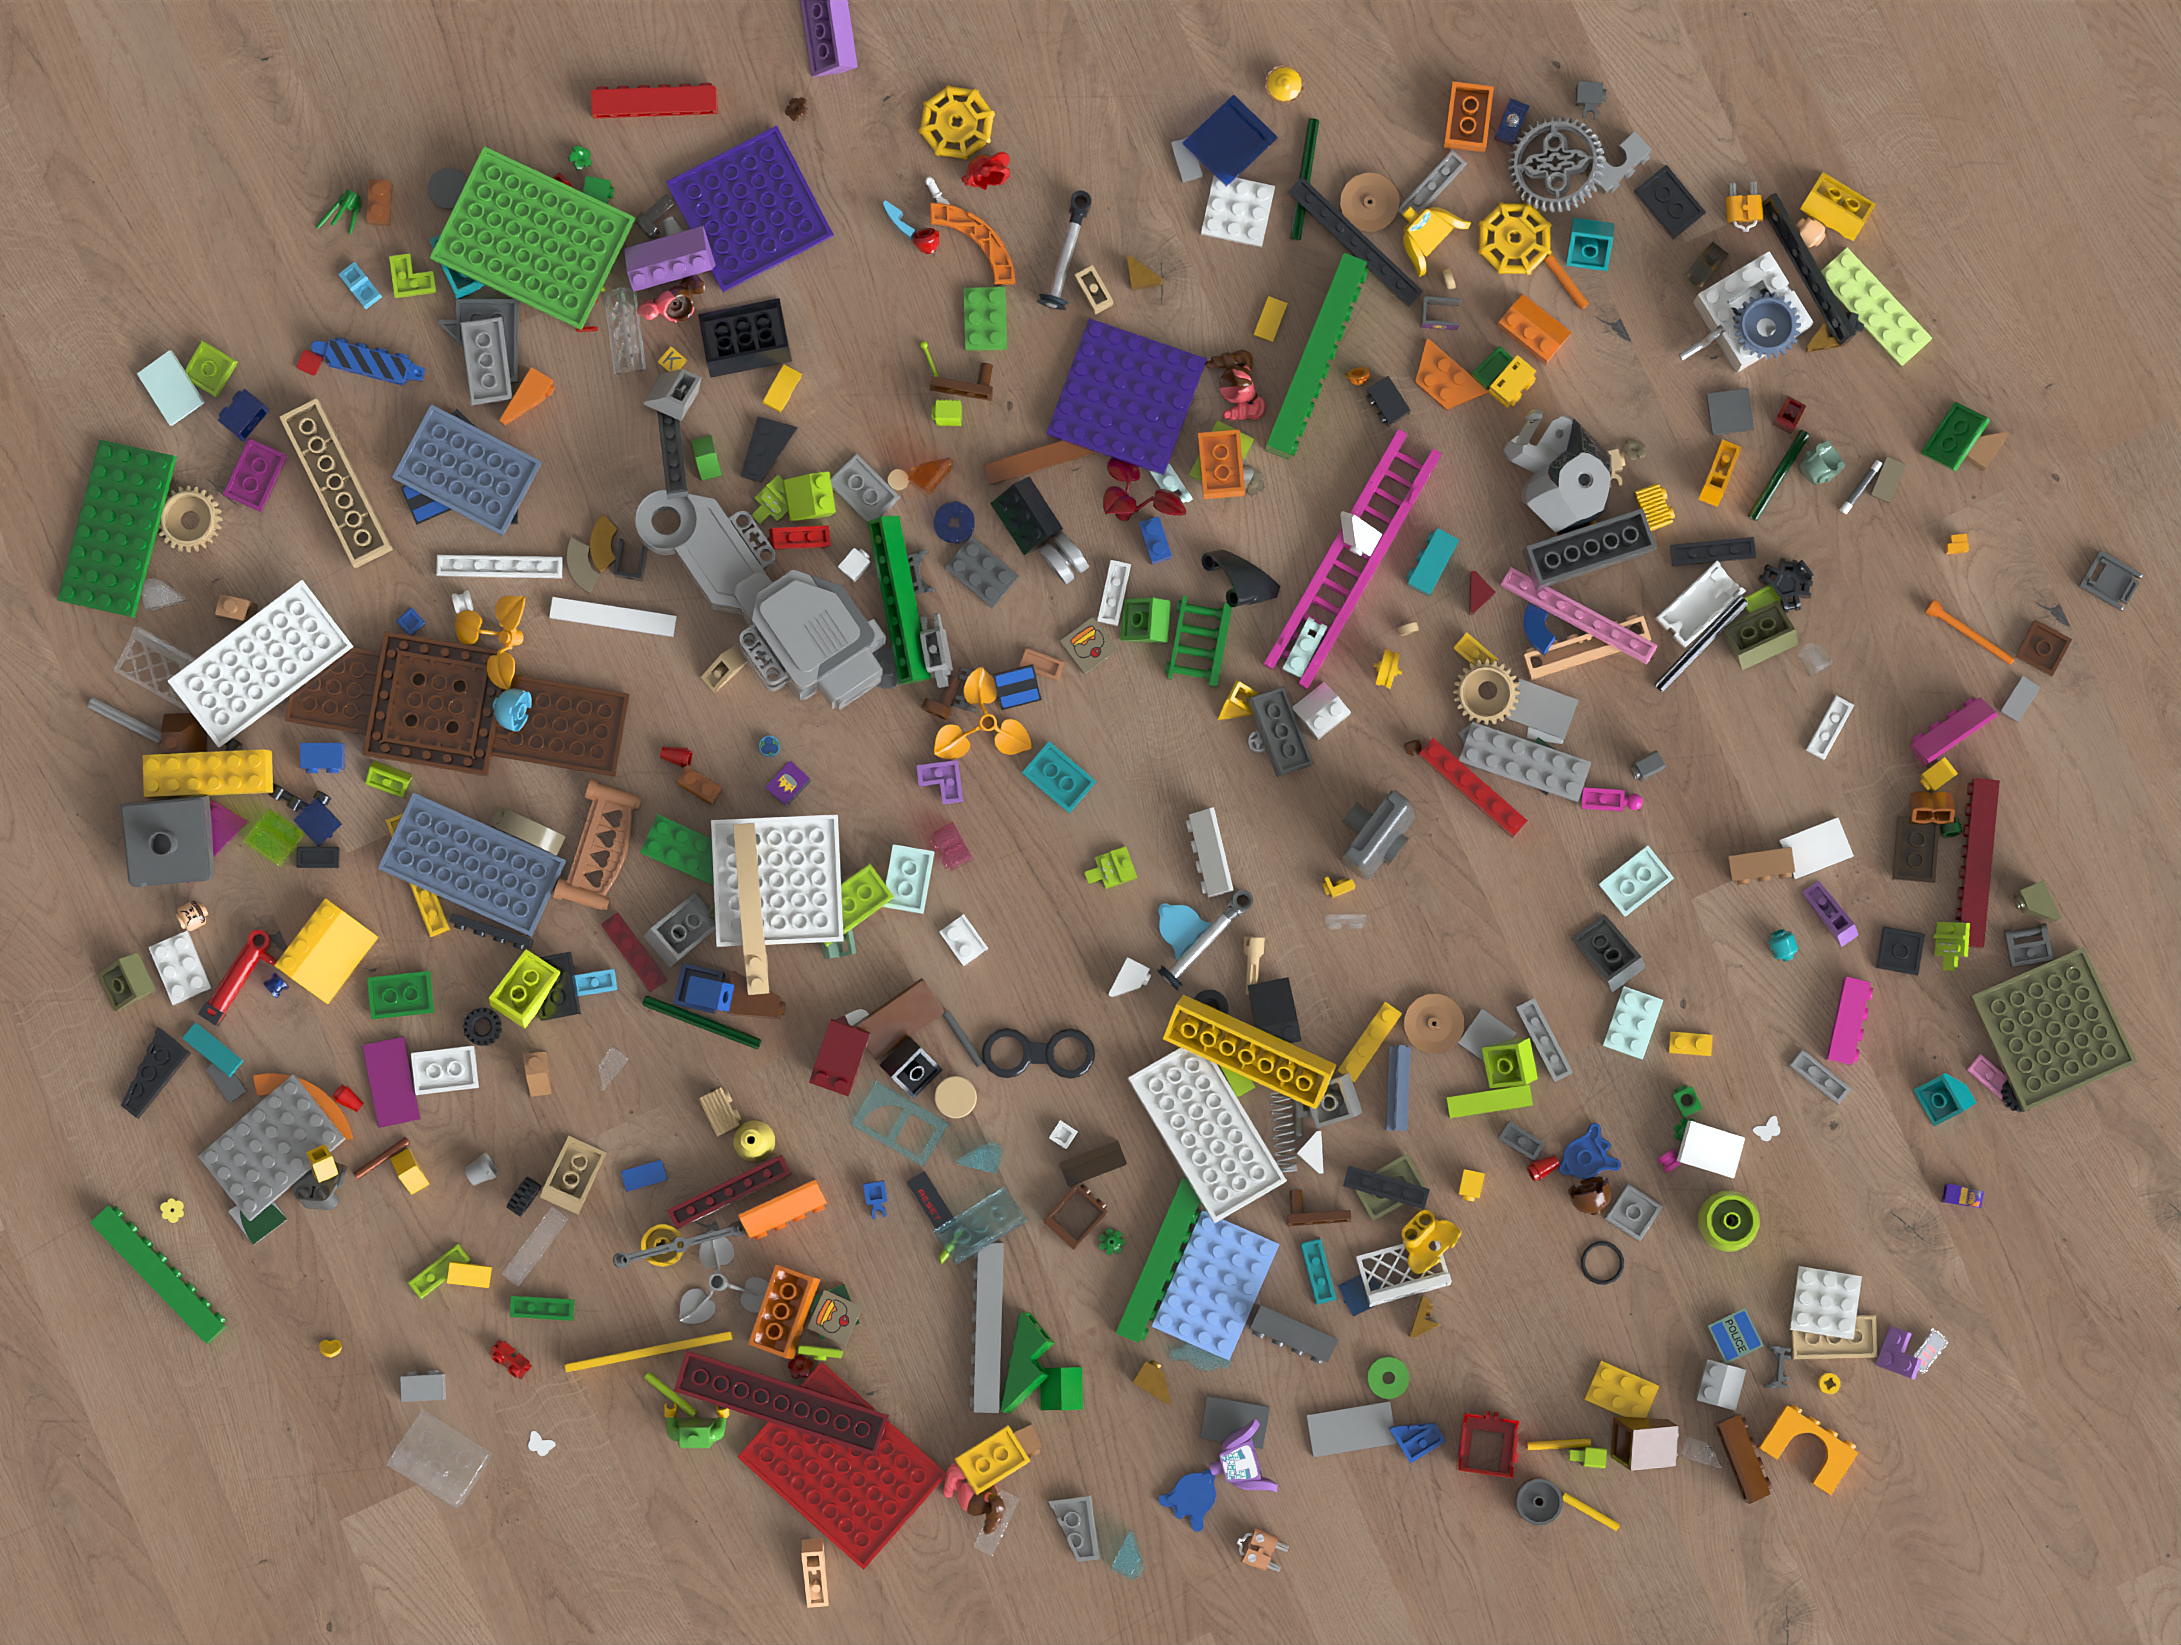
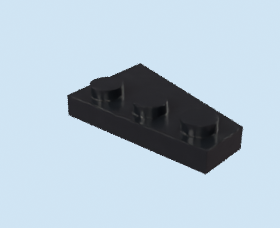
[741,416,798,483]

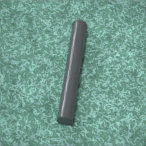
[943,1011,984,1067]

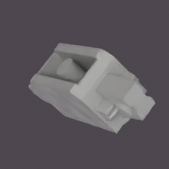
[920,613,953,688]

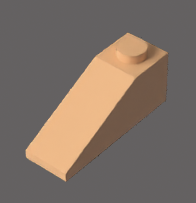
[801,1538,829,1608]

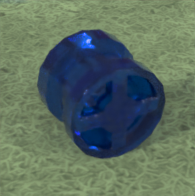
[263,972,289,998]

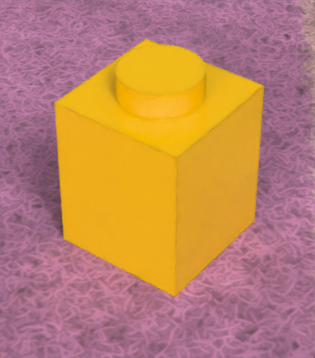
[306,1144,338,1182]
[1458,1169,1485,1202]

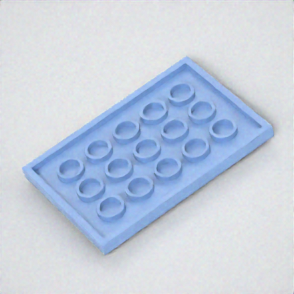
[1152,1210,1279,1361]

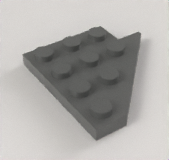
[438,299,519,383]

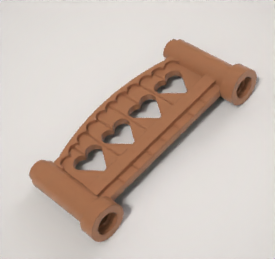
[553,778,642,910]

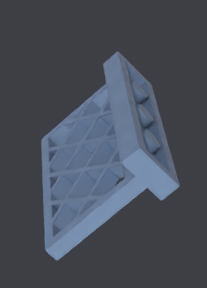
[1386,1045,1411,1131]

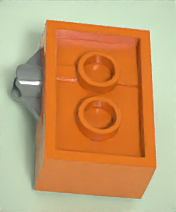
[1198,429,1254,499]

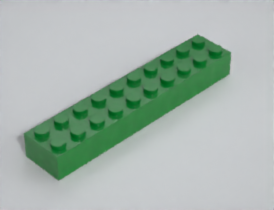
[1265,253,1369,460]

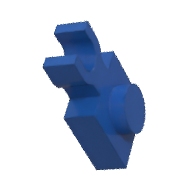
[863,1180,888,1219]

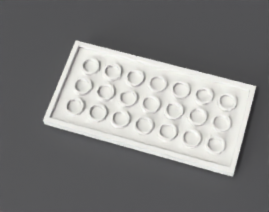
[168,580,354,748]
[1128,1048,1287,1223]

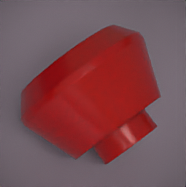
[912,228,940,254]

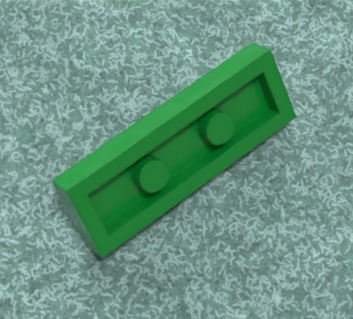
[510,1296,575,1321]

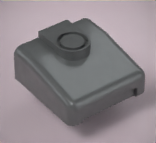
[1341,790,1416,879]
[120,795,214,887]

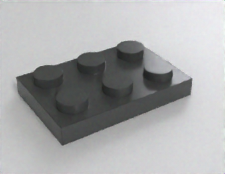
[945,536,1019,609]

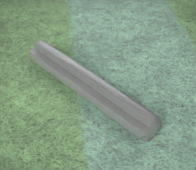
[87,698,161,744]

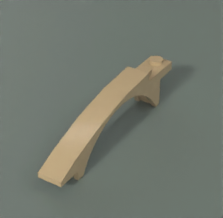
[733,823,769,995]

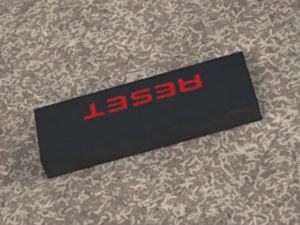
[907,1171,958,1236]

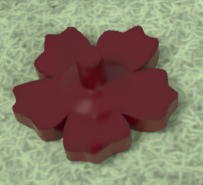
[788,1354,814,1379]

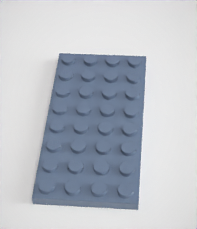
[378,793,566,937]

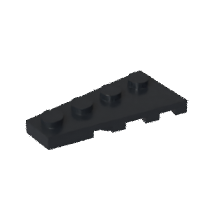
[121,1027,191,1119]

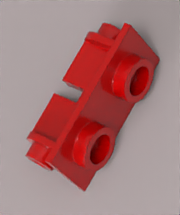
[489,1339,532,1380]

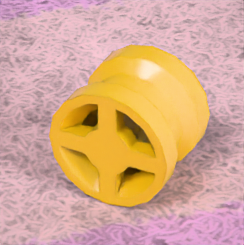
[1818,1373,1840,1394]

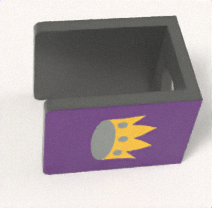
[1421,296,1460,330]
[765,761,811,807]

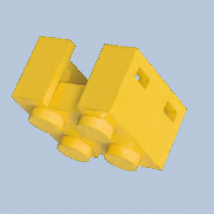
[1488,355,1536,409]

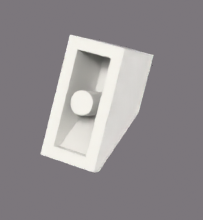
[1340,511,1382,556]
[1108,957,1151,997]

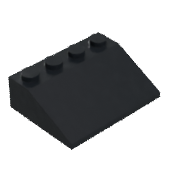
[698,298,792,378]

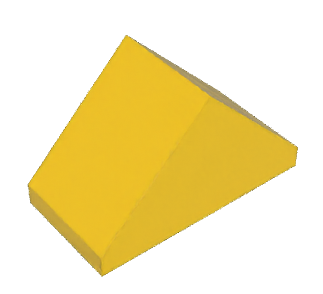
[390,1148,430,1195]

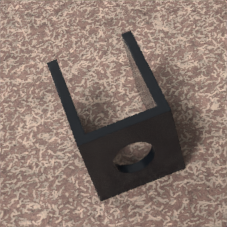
[614,539,648,582]

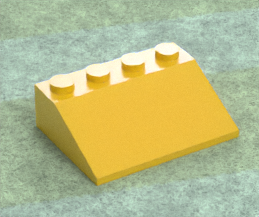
[274,898,379,1004]

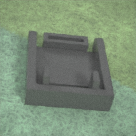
[2079,550,2144,612]

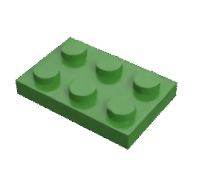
[964,287,1007,351]

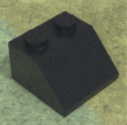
[879,1036,943,1099]

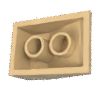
[540,1136,607,1215]

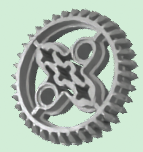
[1508,116,1606,213]

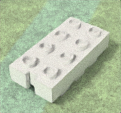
[1655,561,1746,649]

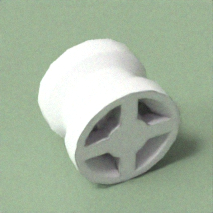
[452,590,474,614]

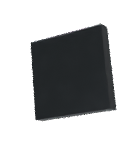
[1876,927,1925,976]

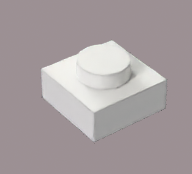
[1049,1120,1078,1150]

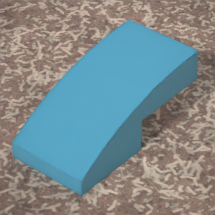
[883,200,915,240]
[338,262,382,309]

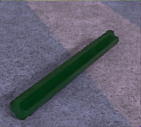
[1748,430,1810,521]

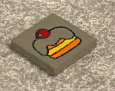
[1060,616,1118,675]
[807,1290,863,1346]

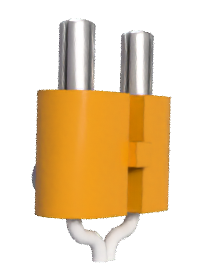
[1725,182,1763,232]

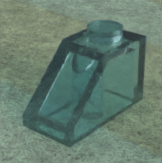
[956,1142,1004,1175]
[1111,1530,1145,1580]

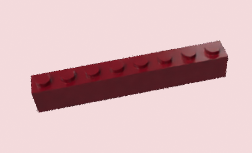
[1955,778,2000,949]

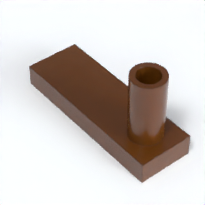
[930,363,993,401]
[1287,1190,1351,1227]

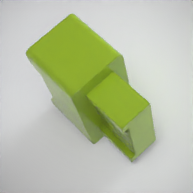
[1567,1447,1607,1468]

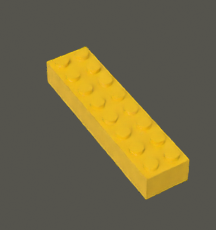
[1163,995,1336,1109]

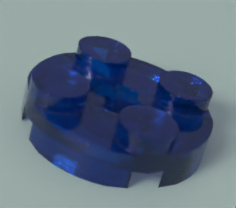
[934,501,975,544]

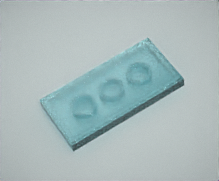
[933,1186,1027,1265]

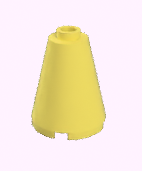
[733,1120,775,1162]

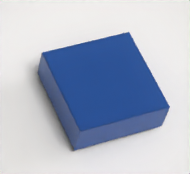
[396,607,426,636]

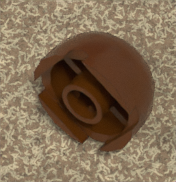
[1568,1176,1612,1215]

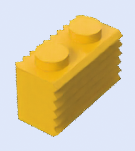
[1634,483,1675,531]

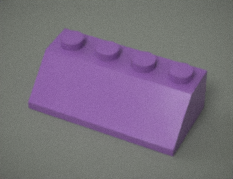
[800,0,858,77]
[624,226,716,292]

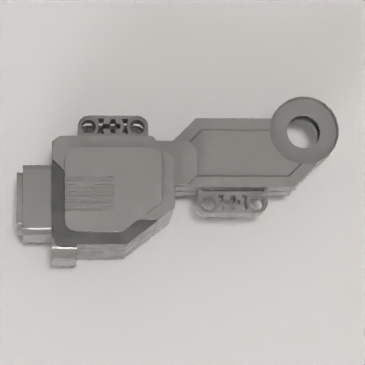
[635,490,886,710]

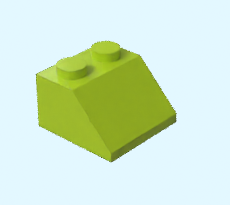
[783,472,836,521]
[1481,1038,1538,1088]

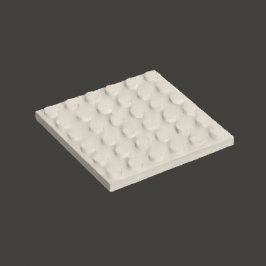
[711,815,843,947]

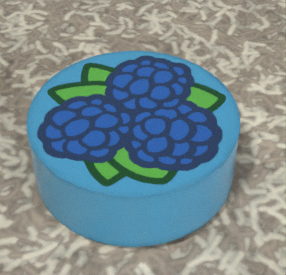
[759,736,780,757]

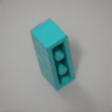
[1406,528,1459,597]

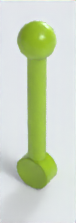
[920,341,939,377]

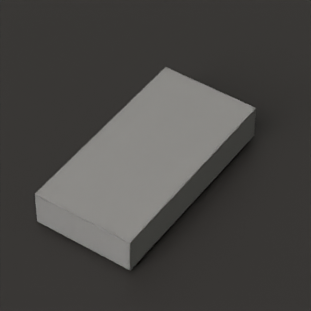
[1171,137,1203,183]
[2000,676,2040,723]

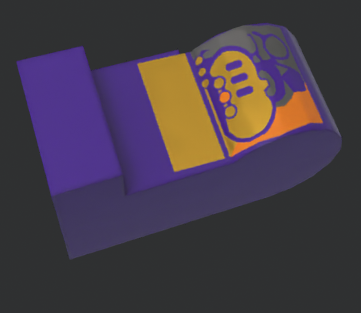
[1941,1183,1984,1208]

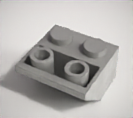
[644,369,701,421]

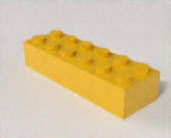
[143,749,273,798]

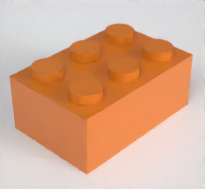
[1443,81,1494,153]

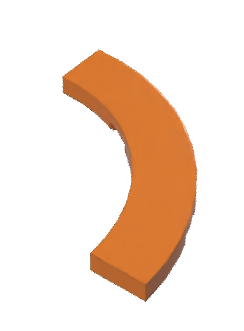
[929,203,1016,285]
[253,1073,354,1141]

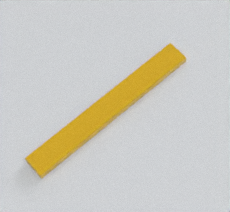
[565,1331,733,1372]

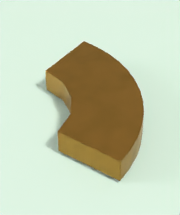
[590,514,618,573]

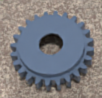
[1733,292,1801,360]

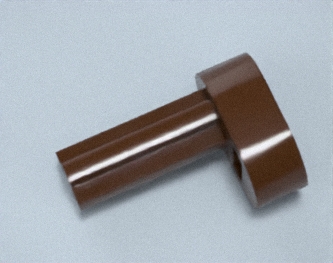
[921,676,961,720]

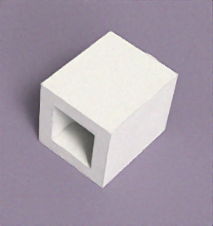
[838,548,871,583]

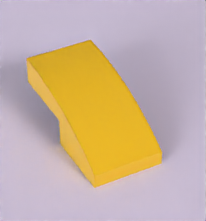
[763,364,802,413]

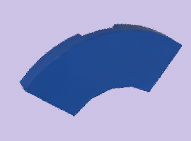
[1523,603,1555,655]

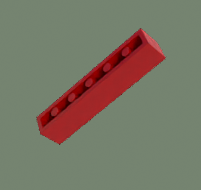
[591,83,718,119]
[1418,738,1528,838]

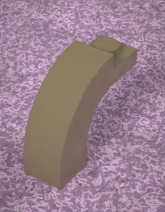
[489,806,565,856]

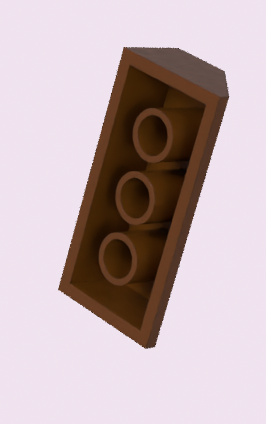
[1714,1414,1772,1504]

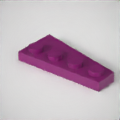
[186,800,249,884]

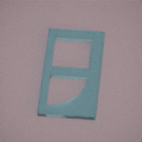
[851,1081,949,1167]

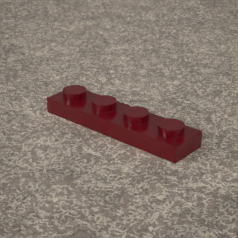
[601,912,667,992]

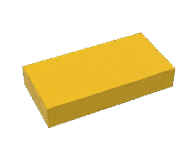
[1253,296,1288,343]
[447,1261,492,1288]

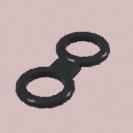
[982,1028,1095,1079]

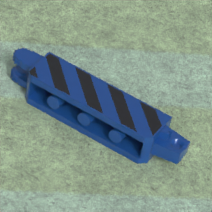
[311,337,426,386]

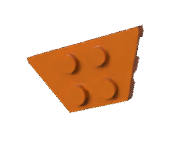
[1415,338,1489,410]

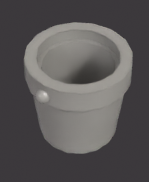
[464,1153,498,1185]

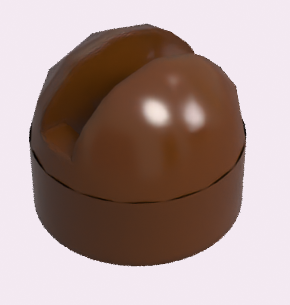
[1403,739,1422,756]

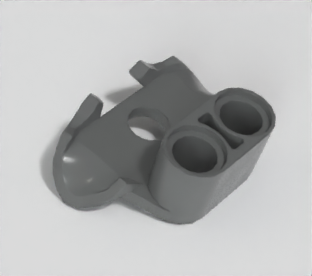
[294,1162,347,1210]

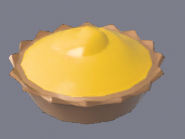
[1264,64,1305,104]

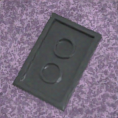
[1200,1396,1270,1449]

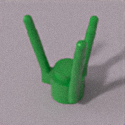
[316,189,362,234]

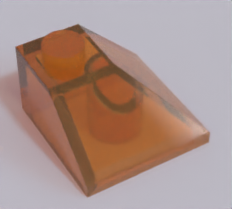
[908,458,954,498]

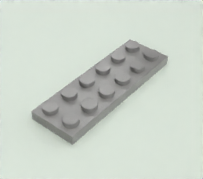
[1459,722,1591,802]

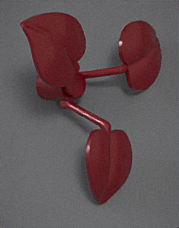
[1103,457,1186,521]

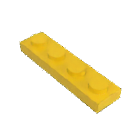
[1337,1002,1402,1083]

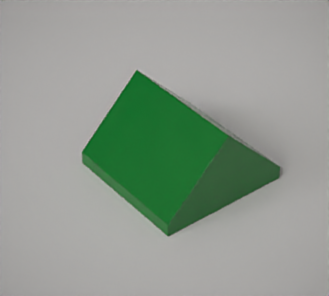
[1040,1367,1083,1410]

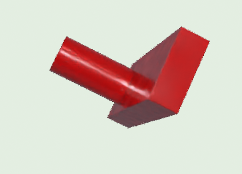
[763,525,831,550]

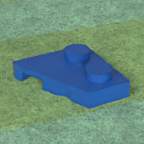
[1389,1422,1446,1464]

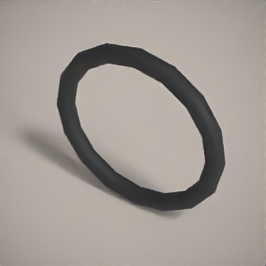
[1581,1241,1624,1285]

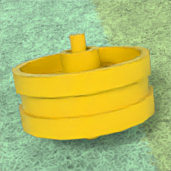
[1373,649,1402,689]

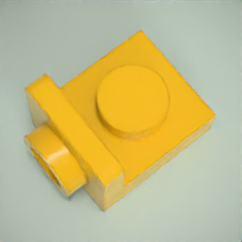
[1322,876,1356,898]

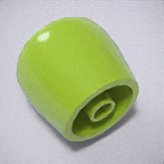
[1697,1190,1760,1252]

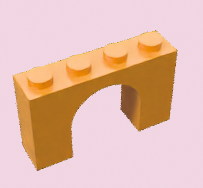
[1758,1404,1859,1495]

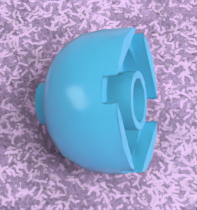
[493,688,531,731]

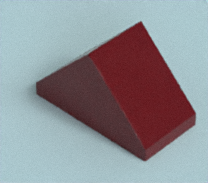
[1772,396,1806,434]
[1469,571,1496,615]

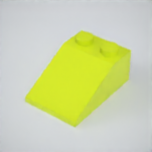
[489,949,560,1029]

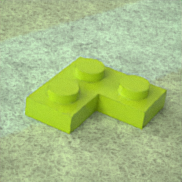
[389,253,437,298]

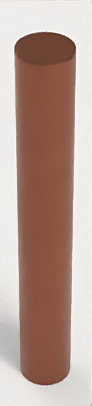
[354,1137,410,1179]

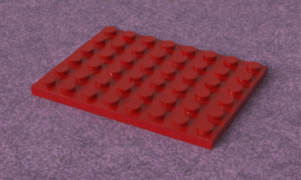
[738,1362,947,1570]

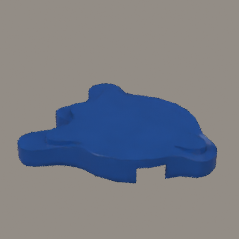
[1559,1123,1621,1179]
[1159,1470,1216,1532]

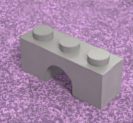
[1588,131,1652,195]

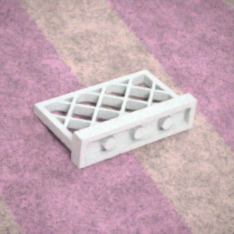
[1356,1241,1452,1307]

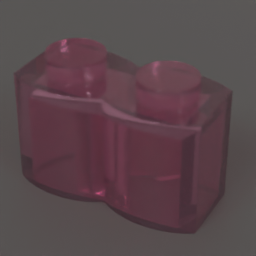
[930,822,973,872]

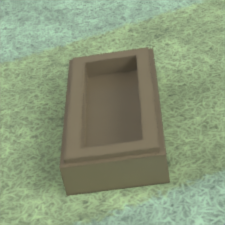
[1870,456,1906,503]

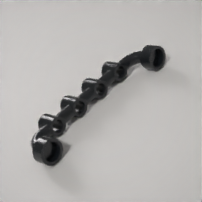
[225,738,332,812]

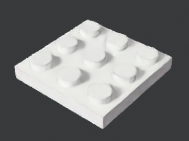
[1201,173,1275,248]
[1790,1266,1862,1340]

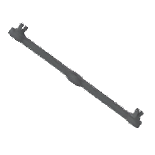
[613,1221,746,1268]

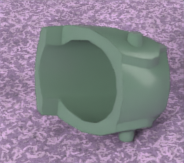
[1799,440,1846,485]

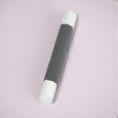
[1840,460,1883,515]

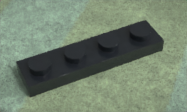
[1670,537,1756,567]
[449,913,534,950]
[1343,1166,1430,1209]

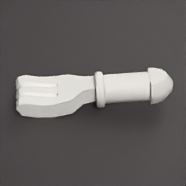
[925,176,950,205]

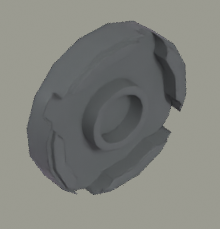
[428,168,467,210]
[872,647,899,689]

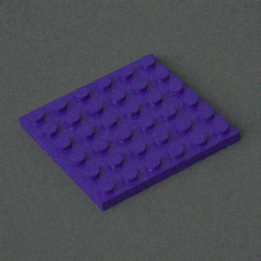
[666,126,834,293]
[1046,318,1207,475]

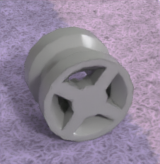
[1248,731,1266,753]

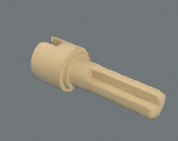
[1243,936,1265,995]

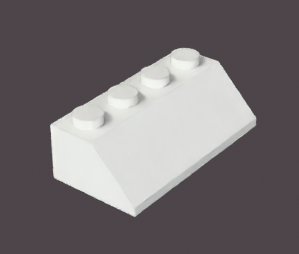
[1186,807,1233,898]

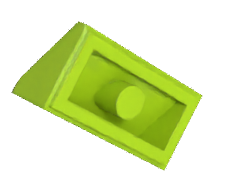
[365,760,413,798]

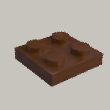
[2015,620,2072,677]

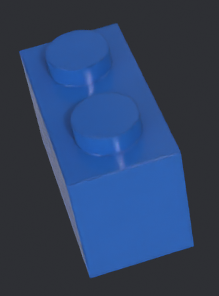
[1139,516,1172,565]
[300,743,345,774]

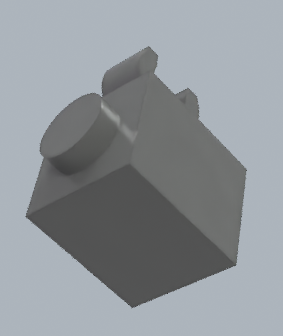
[1575,81,1607,120]

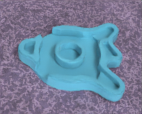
[1158,903,1213,961]

